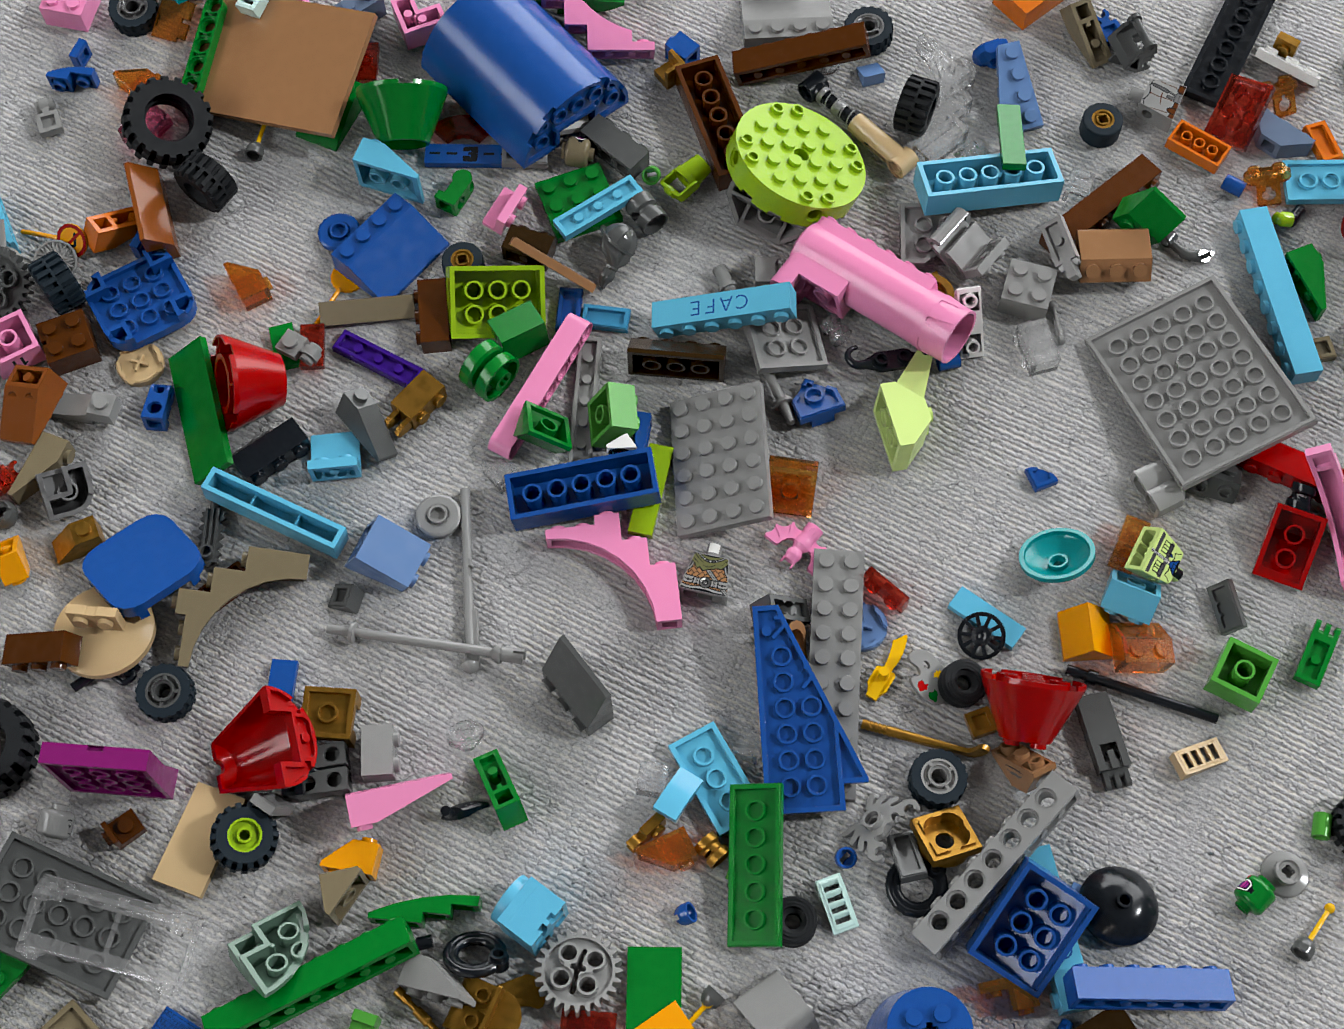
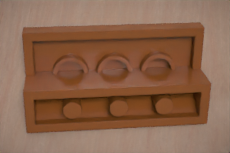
[124,162,181,259]

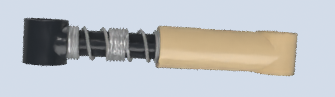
[798,71,919,179]

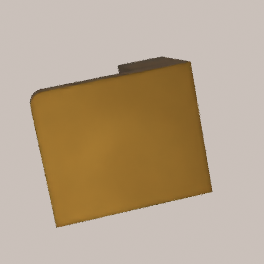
[654,49,685,90]

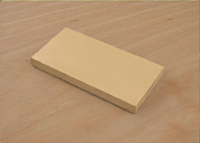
[152,781,248,899]

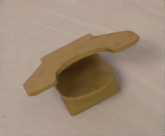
[442,974,547,1029]

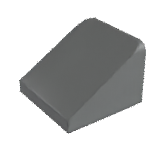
[328,584,365,614]

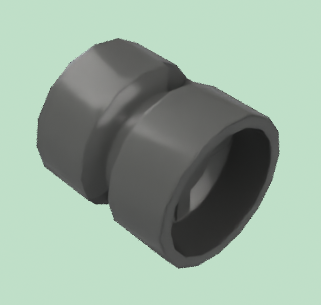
[626,191,668,235]

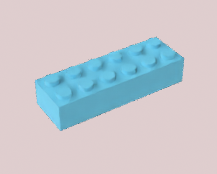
[913,148,1064,216]

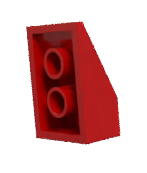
[1252,502,1328,591]

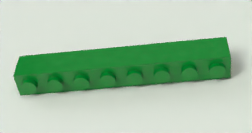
[201,915,420,1029]

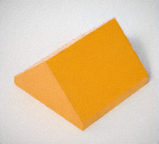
[1057,602,1115,662]

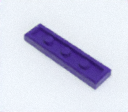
[332,329,426,388]

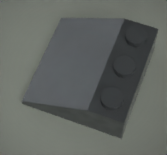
[542,634,614,736]

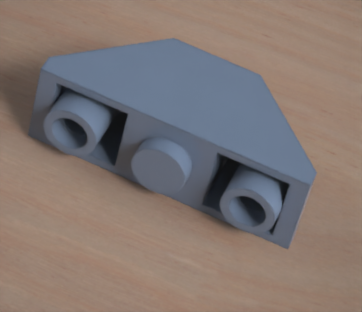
[1249,103,1316,159]

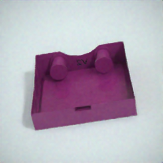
[38,742,179,800]

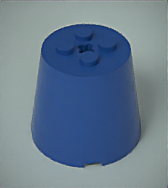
[866,987,973,1029]

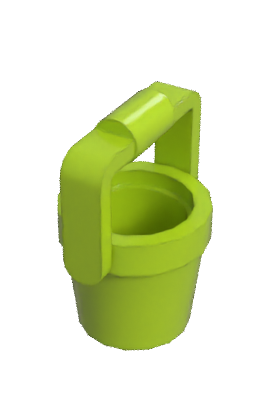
[660,154,712,202]

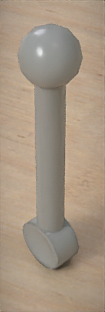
[1048,300,1065,345]

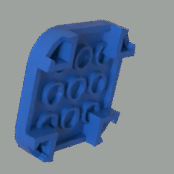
[84,250,197,351]
[82,514,206,620]

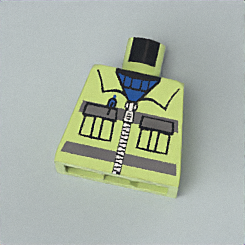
[1124,526,1183,584]

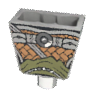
[680,543,729,606]

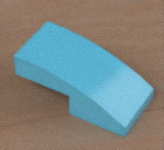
[653,767,703,823]

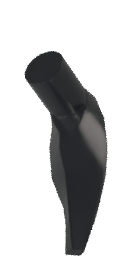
[440,801,490,821]

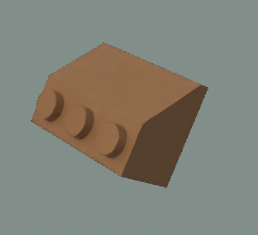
[1076,228,1153,283]

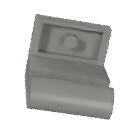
[927,207,1010,280]
[732,970,820,1029]

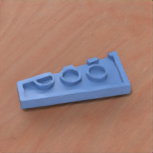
[996,40,1044,132]

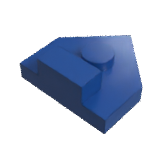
[791,379,846,427]

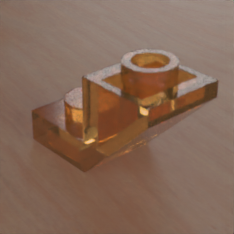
[1107,514,1151,575]
[976,978,1040,1016]

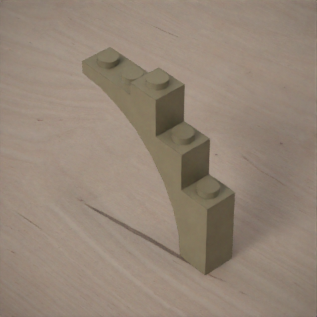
[171,546,310,668]

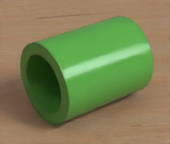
[1311,812,1333,841]

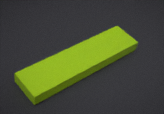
[628,443,674,539]

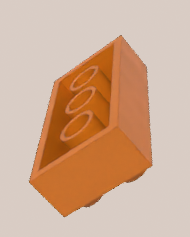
[1164,119,1232,174]

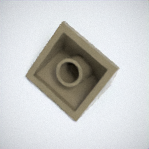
[319,866,369,926]

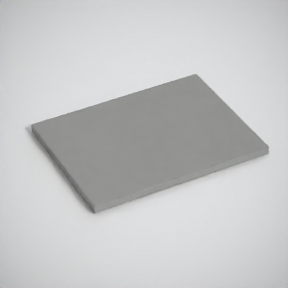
[1085,275,1318,492]

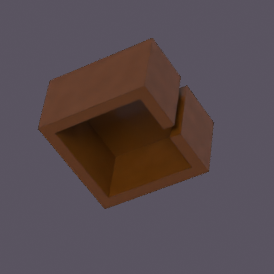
[35,308,102,376]

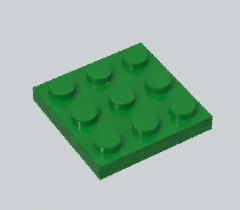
[534,162,623,243]

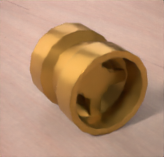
[694,831,729,869]

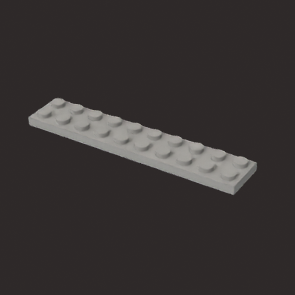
[809,548,865,802]

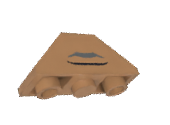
[991,742,1057,793]

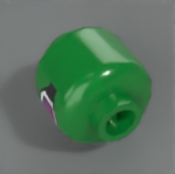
[1234,875,1276,916]

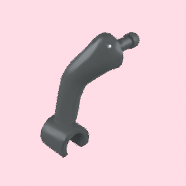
[1160,231,1214,263]

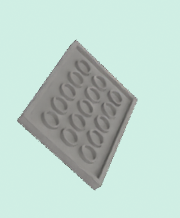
[670,380,774,540]

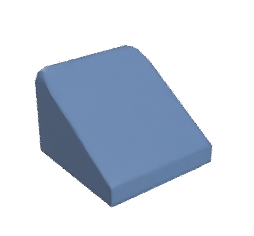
[856,63,885,87]

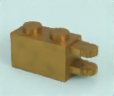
[384,369,447,438]

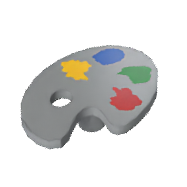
[907,649,945,705]

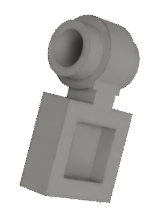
[34,96,65,138]
[275,328,323,366]

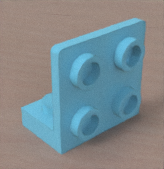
[307,432,362,482]

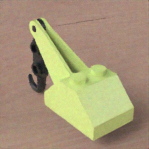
[844,345,933,472]

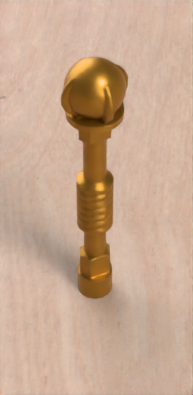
[393,986,439,1029]

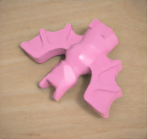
[764,522,826,576]

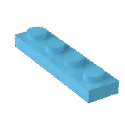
[553,175,643,241]

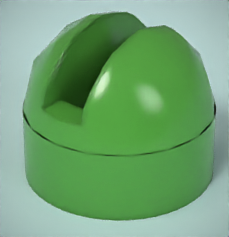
[642,166,661,185]

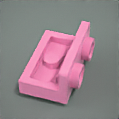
[482,184,528,235]

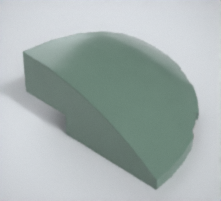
[227,900,310,998]

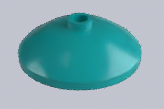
[1019,528,1096,583]

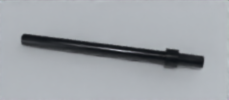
[1065,664,1219,724]

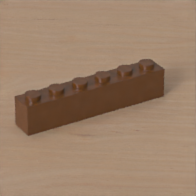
[732,21,871,86]
[1039,154,1162,253]

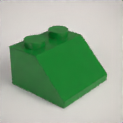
[1112,186,1186,245]

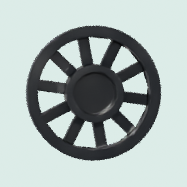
[957,612,1006,660]

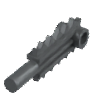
[196,501,227,568]

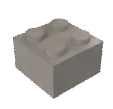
[997,258,1058,323]

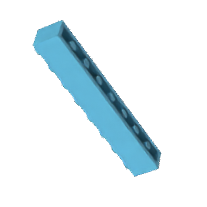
[1233,206,1324,385]

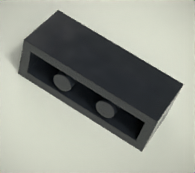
[232,417,311,486]

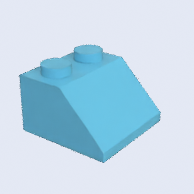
[1100,567,1161,625]

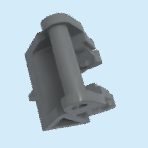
[1107,12,1157,73]

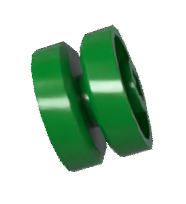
[459,339,520,402]

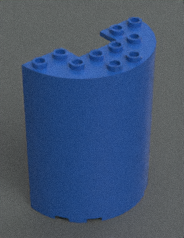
[421,0,628,169]

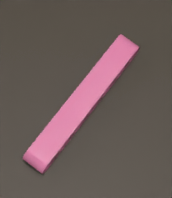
[488,313,593,460]

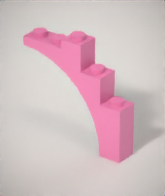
[545,511,682,630]

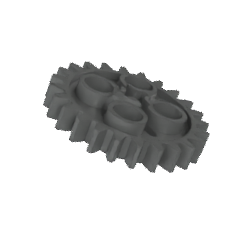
[0,246,35,318]

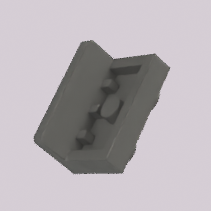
[1185,466,1242,504]

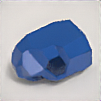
[972,38,1008,69]

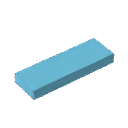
[947,586,1026,650]

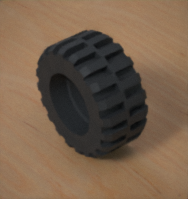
[121,76,214,169]
[0,698,41,799]

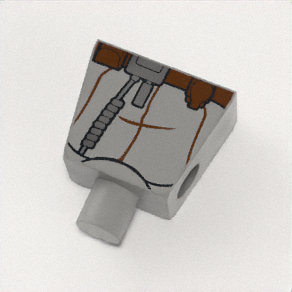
[1128,79,1187,133]

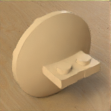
[53,588,156,679]

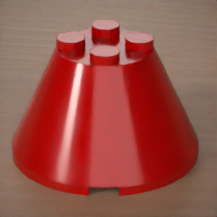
[980,668,1087,750]

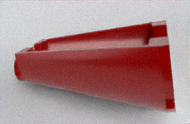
[210,685,317,794]

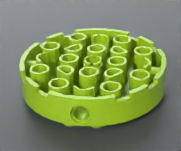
[726,102,866,227]

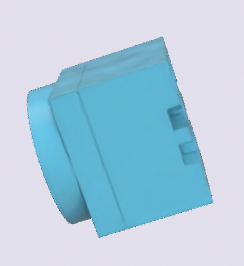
[491,875,569,957]

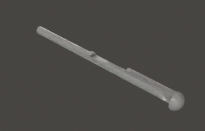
[460,488,480,674]

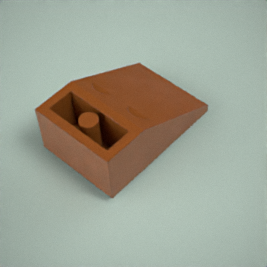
[0,364,68,446]

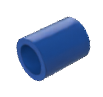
[1220,174,1247,198]
[936,353,961,372]

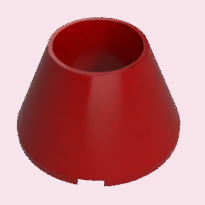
[210,334,287,433]

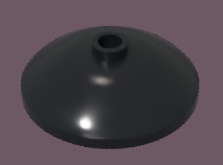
[1079,866,1159,947]

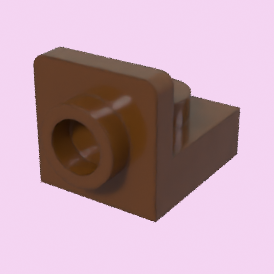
[100,808,147,850]

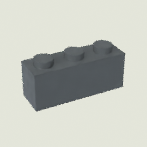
[580,114,650,179]

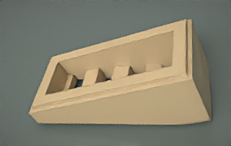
[1169,737,1229,781]

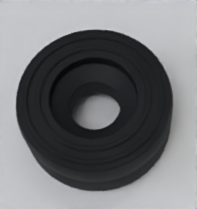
[938,659,986,708]
[782,896,818,948]

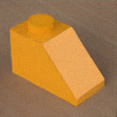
[0,535,30,586]
[320,837,383,881]

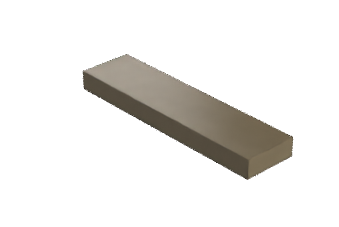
[318,294,416,326]

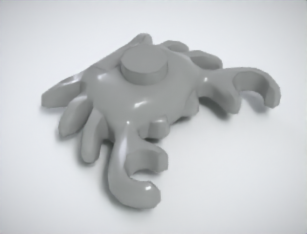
[841,793,920,863]

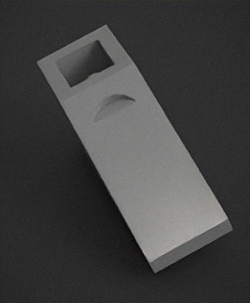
[397,954,476,1009]

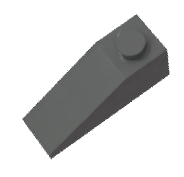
[335,387,398,463]

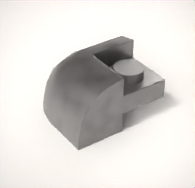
[35,461,94,522]

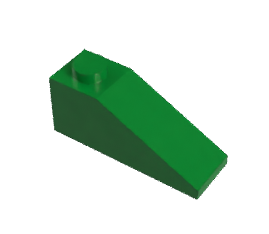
[1285,243,1326,322]
[473,749,528,831]

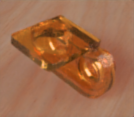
[1254,75,1298,118]
[1243,162,1291,207]

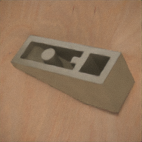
[1059,0,1112,69]
[7,431,76,505]

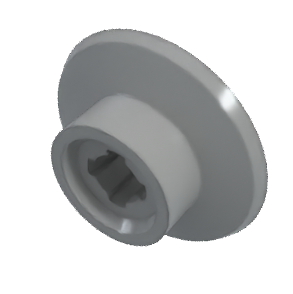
[1260,850,1309,898]

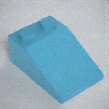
[352,137,425,204]

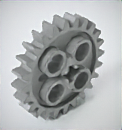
[534,928,623,1018]

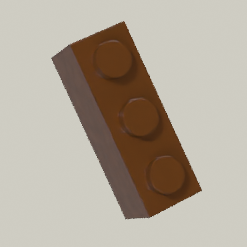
[413,278,452,354]
[1,630,83,674]

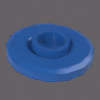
[318,213,360,252]

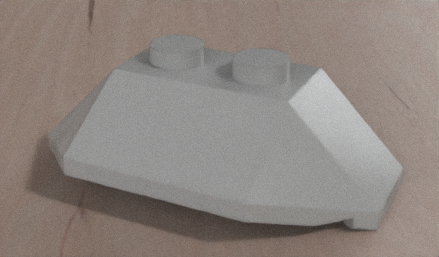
[726,179,807,246]

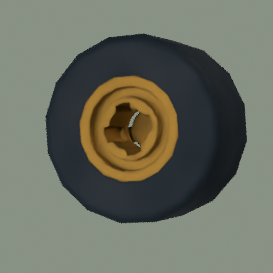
[1079,103,1123,148]
[442,242,485,278]

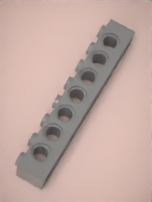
[911,770,1081,960]

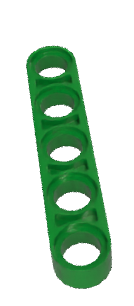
[181,0,228,93]

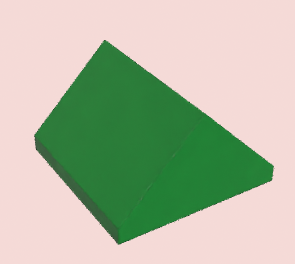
[487,300,550,359]
[513,400,572,454]

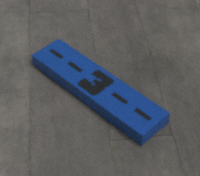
[424,144,516,169]

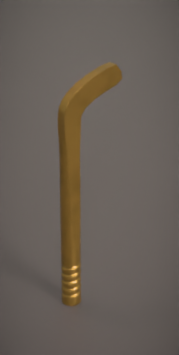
[861,719,990,757]

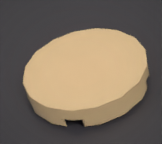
[115,343,165,387]

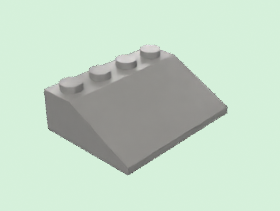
[740,0,834,48]

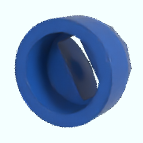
[834,847,857,869]
[674,902,697,926]

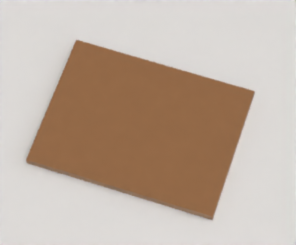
[174,0,378,138]

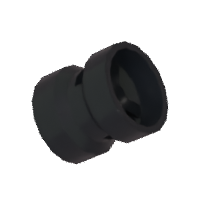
[1285,481,1318,513]

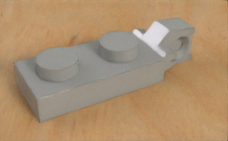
[1039,215,1082,282]

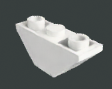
[954,286,984,359]

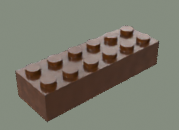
[675,55,743,191]

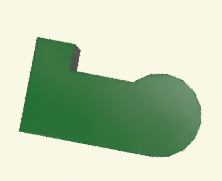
[434,169,474,217]

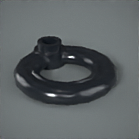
[885,857,949,918]
[442,931,509,979]

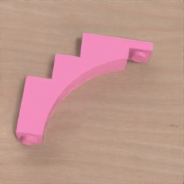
[541,0,655,59]

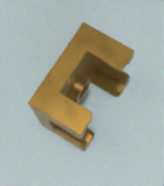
[302,686,361,748]

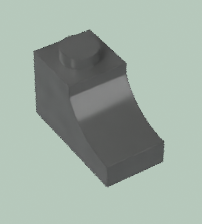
[749,593,811,626]

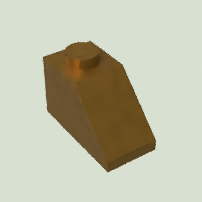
[52,515,105,565]

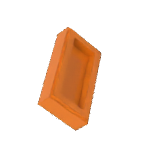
[1302,120,1344,160]

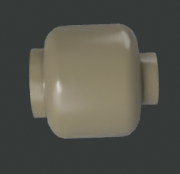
[561,136,595,168]

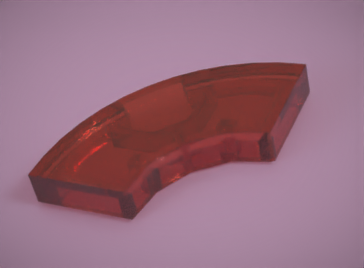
[434,115,489,144]

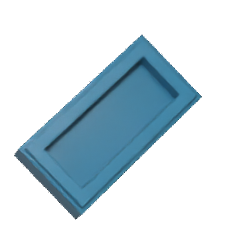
[581,303,631,334]

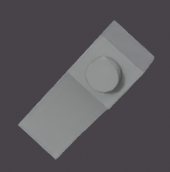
[52,391,122,425]

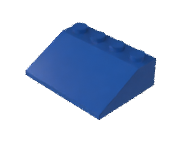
[331,193,450,297]
[965,856,1099,999]

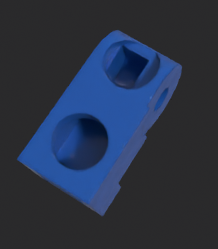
[140,384,175,432]

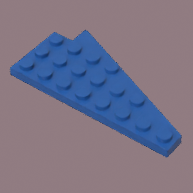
[752,605,869,815]

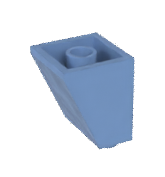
[344,515,431,592]

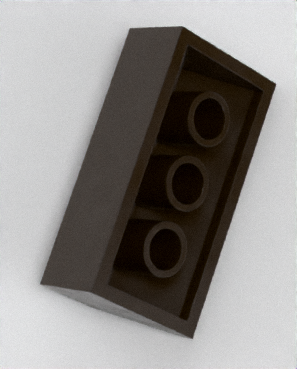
[627,337,727,382]

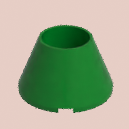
[355,78,448,150]

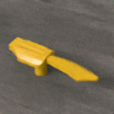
[865,635,908,702]

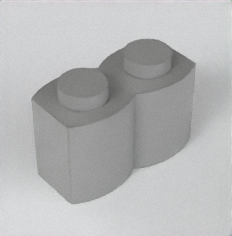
[1130,459,1186,519]

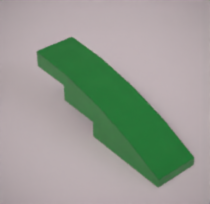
[367,895,482,928]

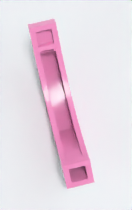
[1305,443,1344,590]

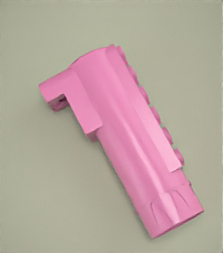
[770,216,976,363]

